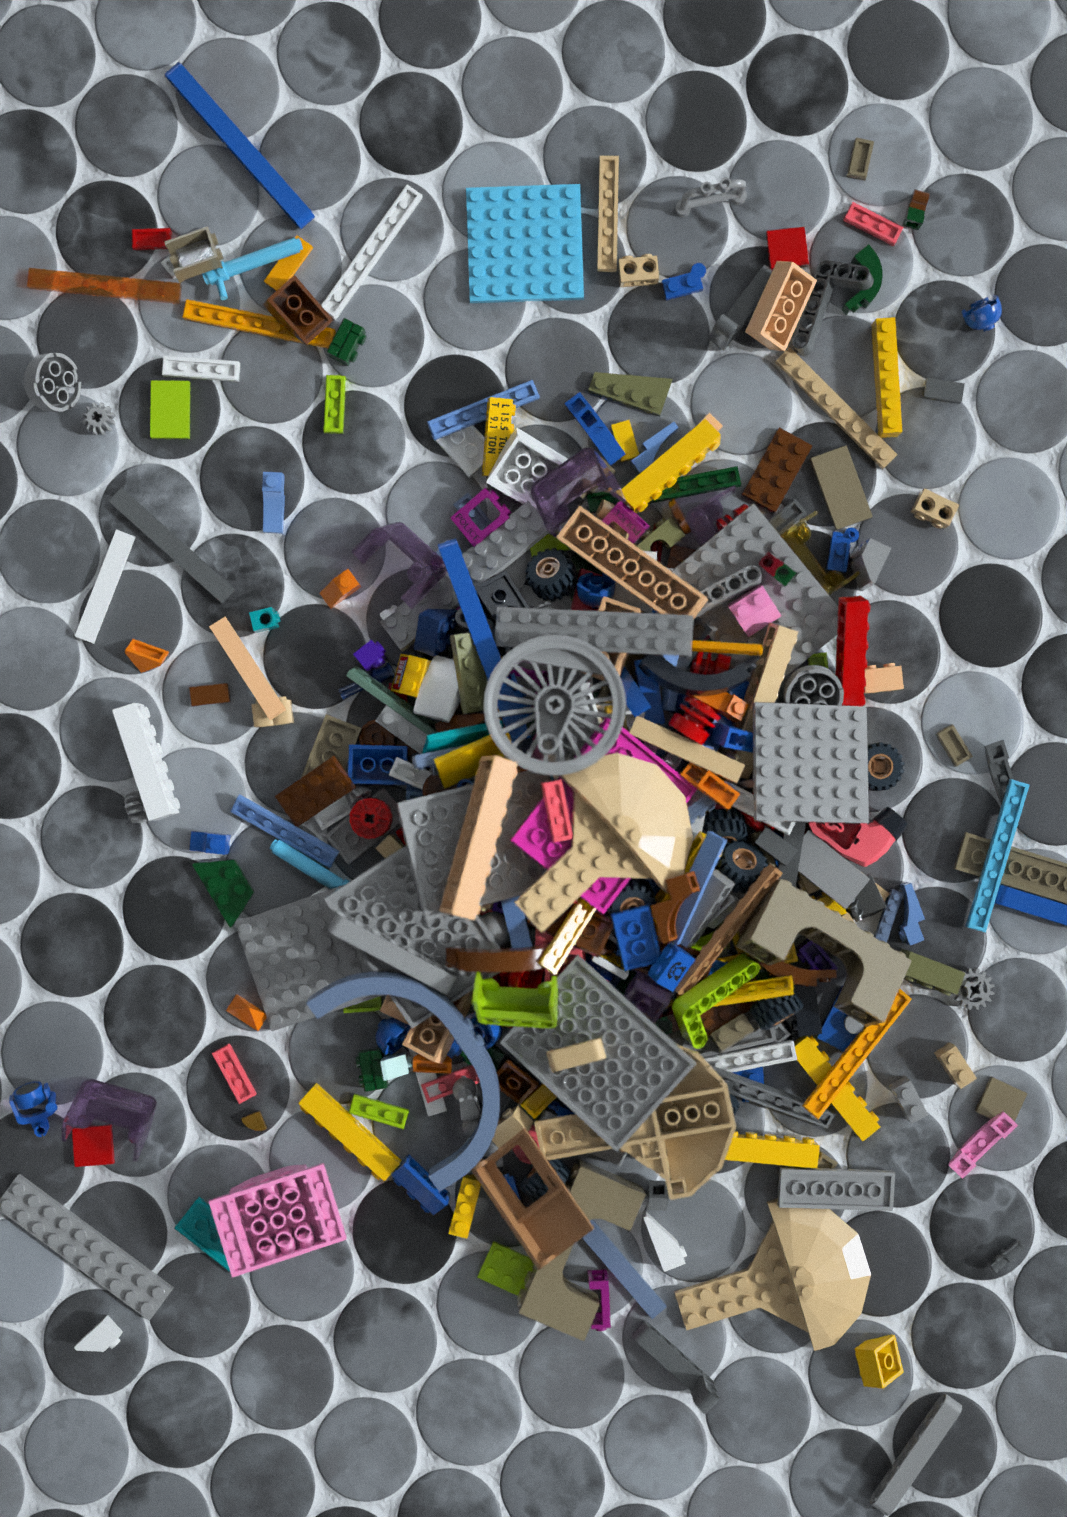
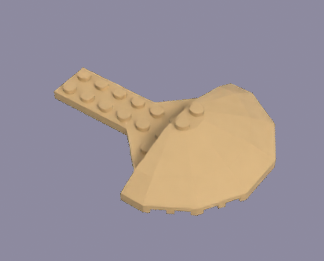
[514,753,693,932]
[534,1044,736,1200]
[674,1198,871,1351]

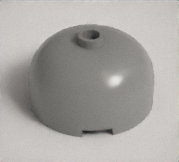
[23,353,81,412]
[783,665,844,706]

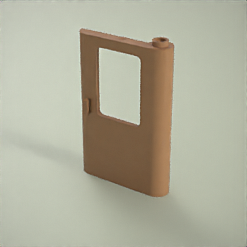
[471,1128,594,1270]

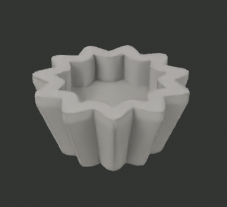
[345,784,372,809]

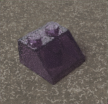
[623,971,672,1024]

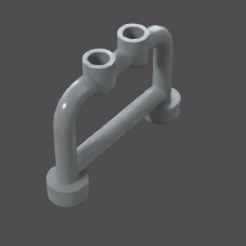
[675,177,747,217]

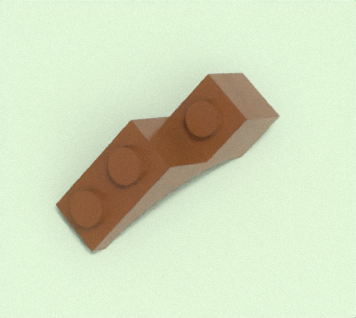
[651,871,700,944]

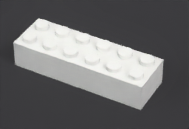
[112,703,180,821]

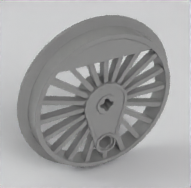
[484,635,626,775]

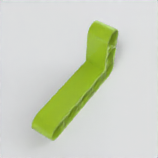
[672,954,760,1049]

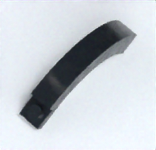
[638,654,760,696]

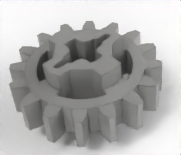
[953,968,995,1010]

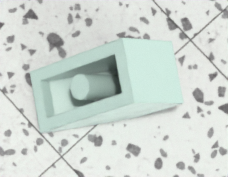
[381,1051,412,1081]

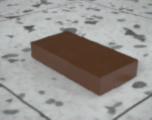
[189,683,231,707]

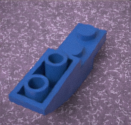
[564,392,626,466]

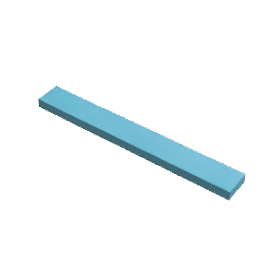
[965,779,1029,933]

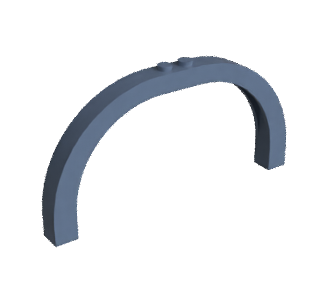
[306,971,500,1192]

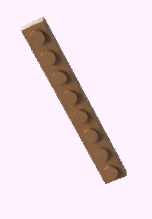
[675,864,783,995]

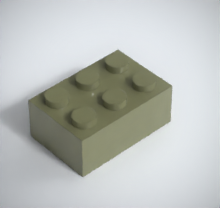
[901,948,965,996]

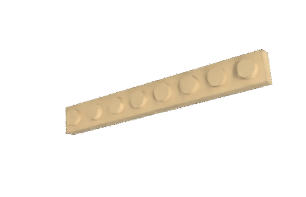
[775,347,898,469]

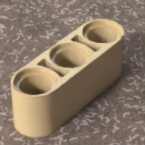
[546,1038,606,1072]

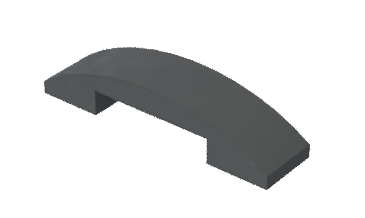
[984,740,1027,814]
[778,822,806,887]

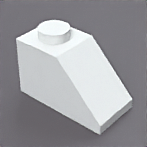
[74,1315,123,1352]

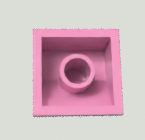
[727,583,781,637]

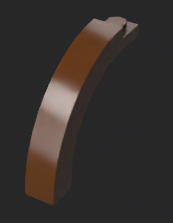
[737,915,836,986]
[445,942,567,972]

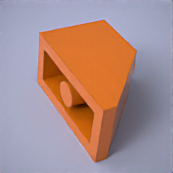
[319,569,361,609]

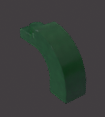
[841,244,883,315]

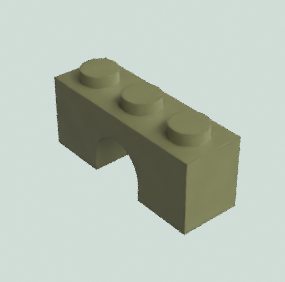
[634,517,685,551]

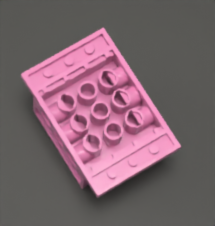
[209,1163,347,1277]

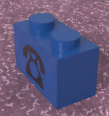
[648,942,695,992]

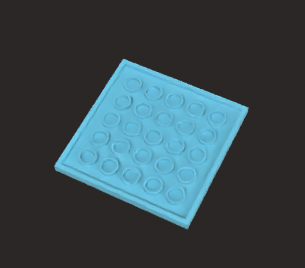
[466,184,584,303]

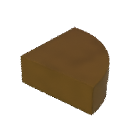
[241,1110,267,1131]

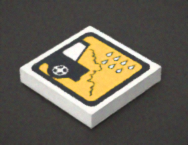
[592,949,629,979]

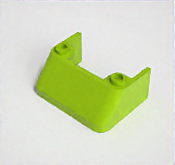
[473,972,558,1029]

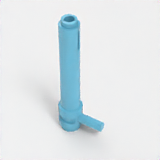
[202,237,303,300]
[269,839,350,889]

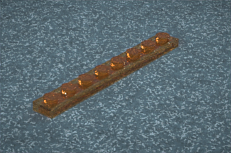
[27,268,182,304]

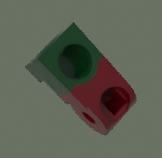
[758,551,797,587]

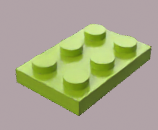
[477,1241,533,1296]

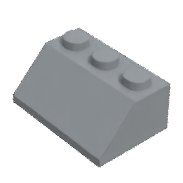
[850,538,891,591]

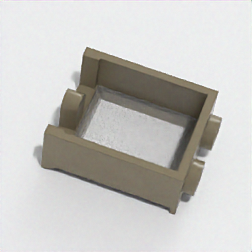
[164,226,224,283]

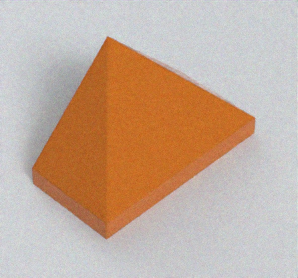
[125,639,169,673]
[226,994,267,1031]
[413,1054,452,1074]

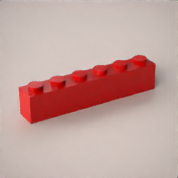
[835,596,870,707]

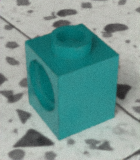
[249,607,281,633]

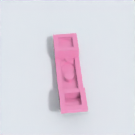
[948,1111,1018,1179]

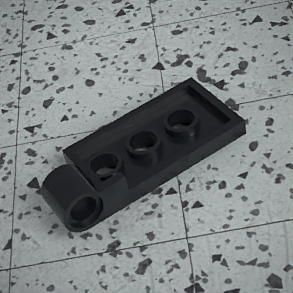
[474,571,530,626]

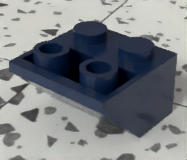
[414,609,458,657]

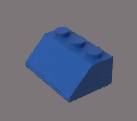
[348,745,408,785]
[391,1154,450,1215]

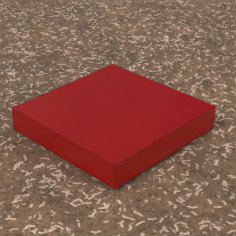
[766,227,809,270]
[72,1124,115,1167]

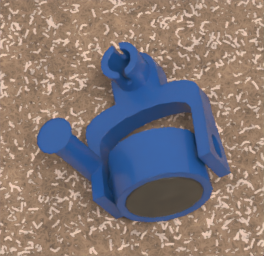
[9,1081,57,1137]

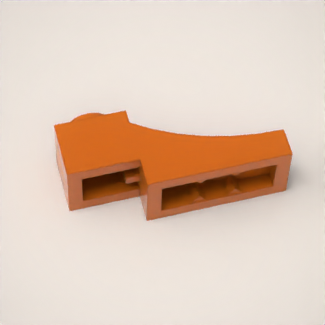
[688,692,749,722]
[680,763,740,811]

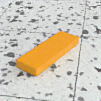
[264,235,313,291]

